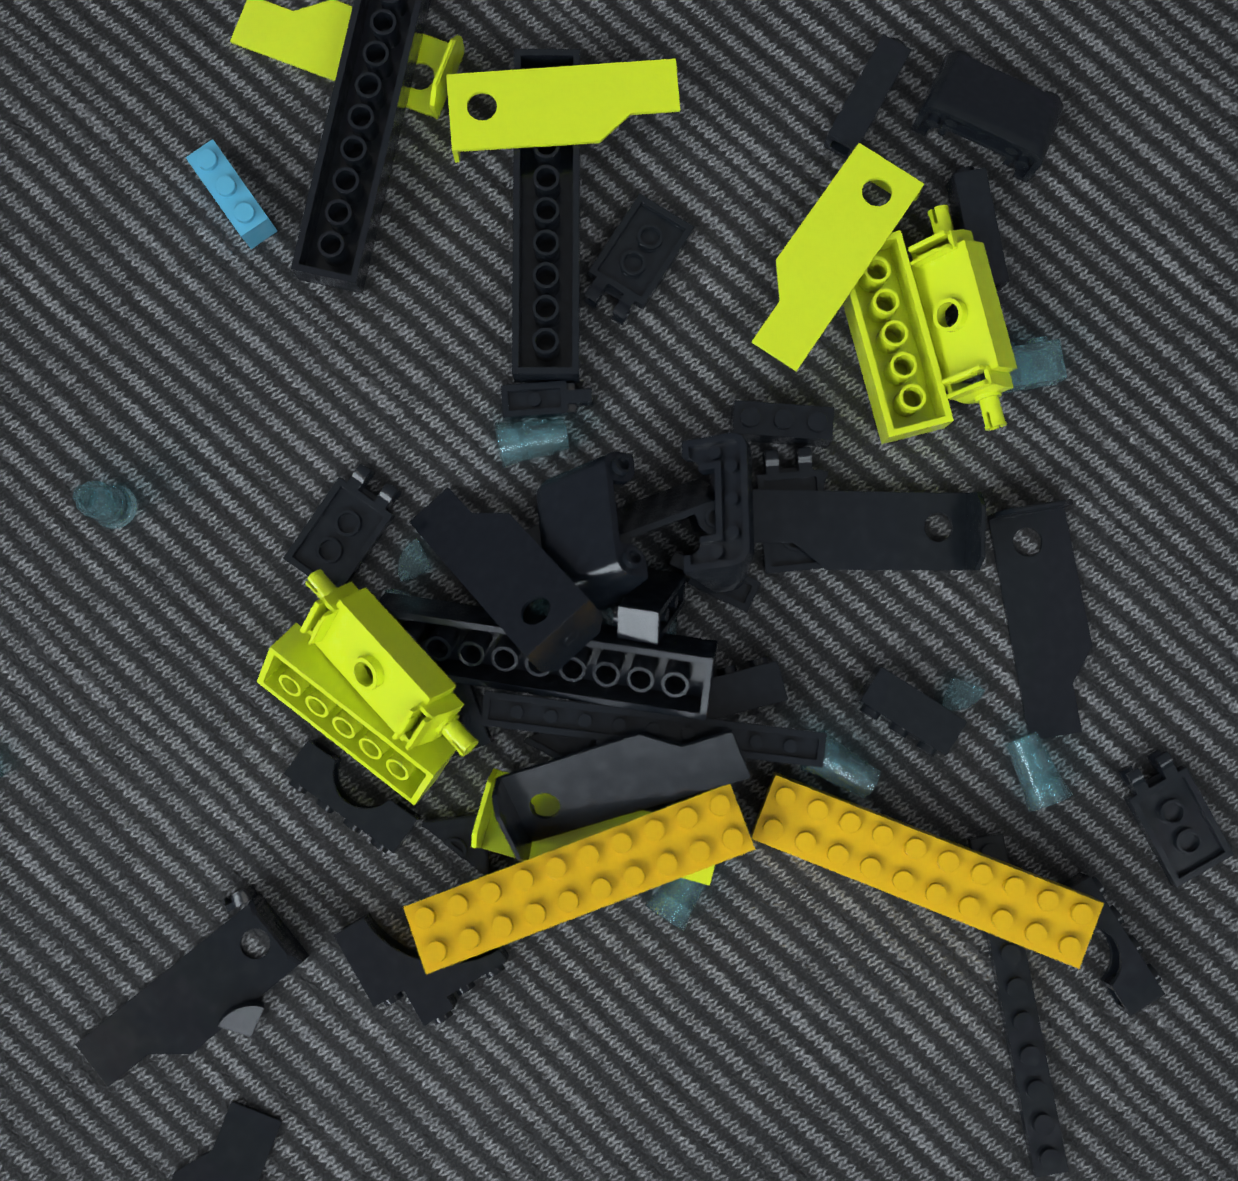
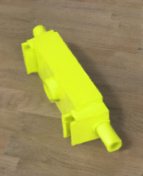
[908,205,1018,431]
[300,569,478,757]

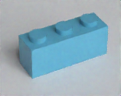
[185,139,278,249]

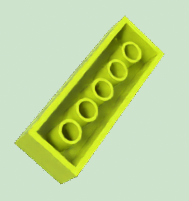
[843,230,954,444]
[257,623,456,806]

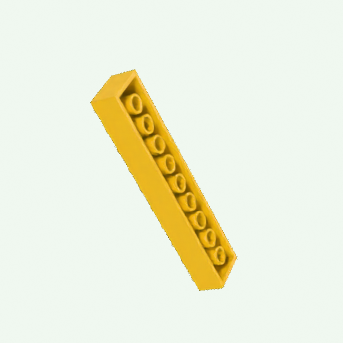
[751,772,1104,969]
[403,784,756,974]

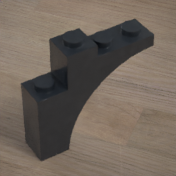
[334,912,509,1026]

